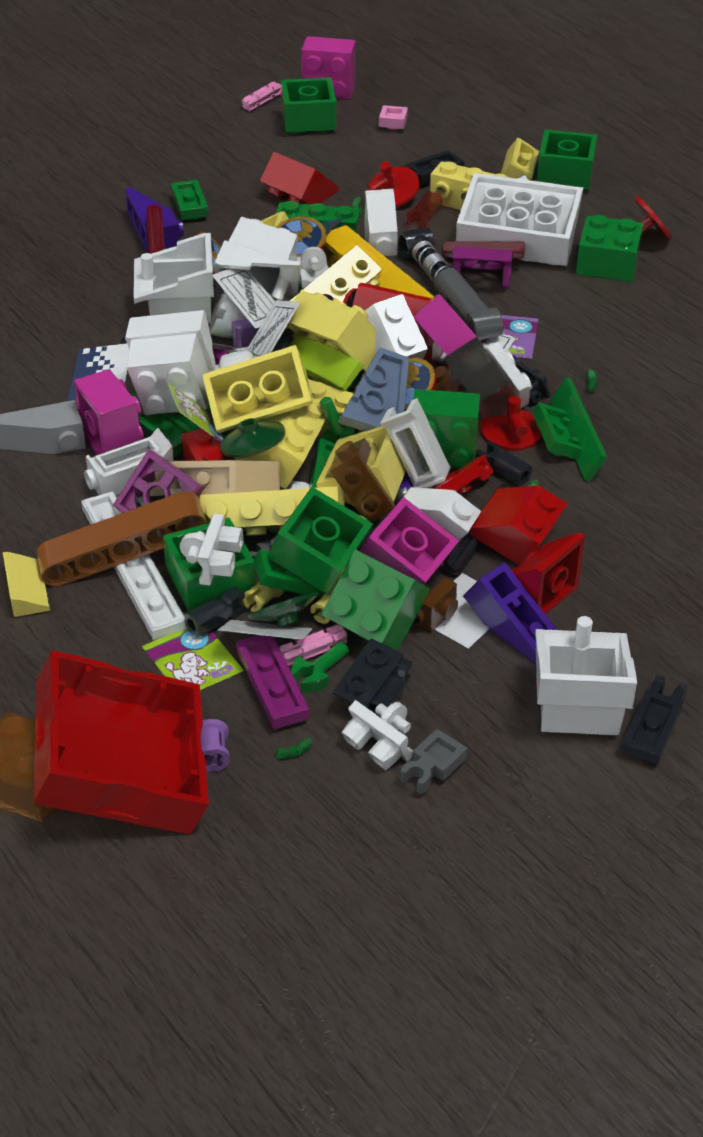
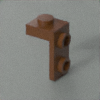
[329,438,395,522]
[412,577,458,633]

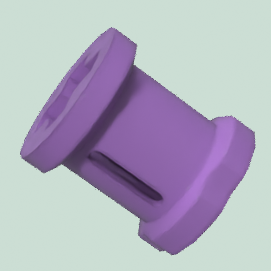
[201,719,230,772]

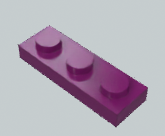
[236,635,309,730]

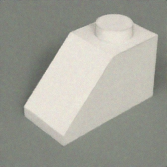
[364,189,398,256]
[404,487,481,541]

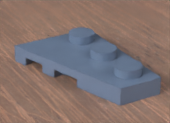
[337,348,409,431]

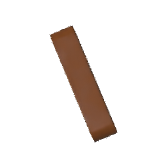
[36,491,206,587]

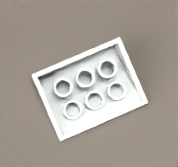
[456,173,583,266]

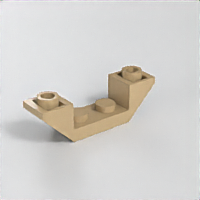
[150,460,280,496]

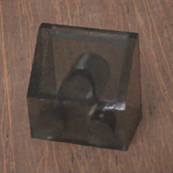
[444,337,521,418]

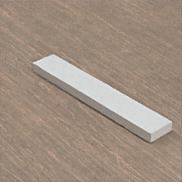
[81,492,187,640]

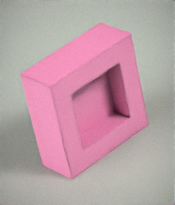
[379,105,408,130]

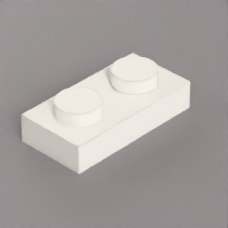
[486,342,532,408]

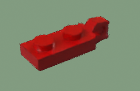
[429,455,494,495]

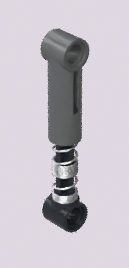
[398,226,504,341]

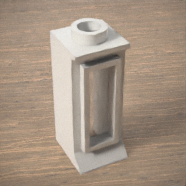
[380,398,450,488]
[84,428,174,496]

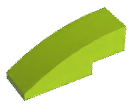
[288,335,364,391]

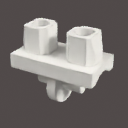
[296,247,328,288]
[180,514,243,585]
[341,700,413,770]

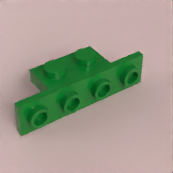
[532,377,607,482]

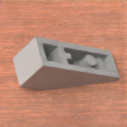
[0,400,86,454]

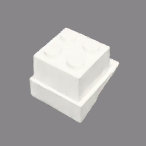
[214,217,301,302]
[134,233,214,323]
[125,310,216,415]
[535,616,637,735]

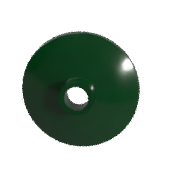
[220,418,286,458]
[248,591,318,627]

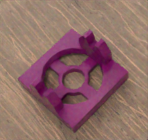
[453,246,512,288]
[112,449,205,513]

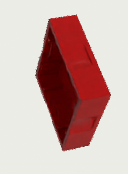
[33,650,209,835]

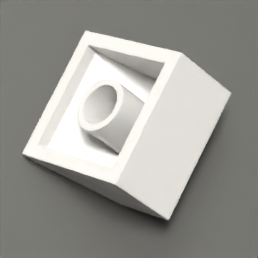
[360,294,428,377]

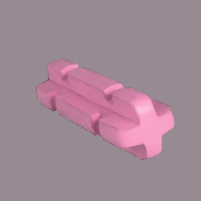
[242,81,281,111]
[279,624,347,666]

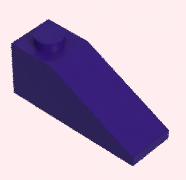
[125,188,184,253]
[463,562,557,663]

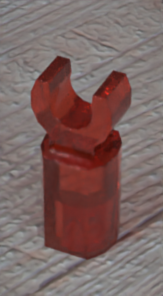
[407,191,443,228]

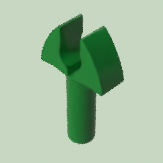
[319,397,358,443]
[291,642,349,693]

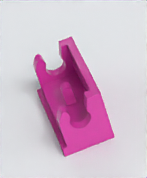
[414,294,481,364]

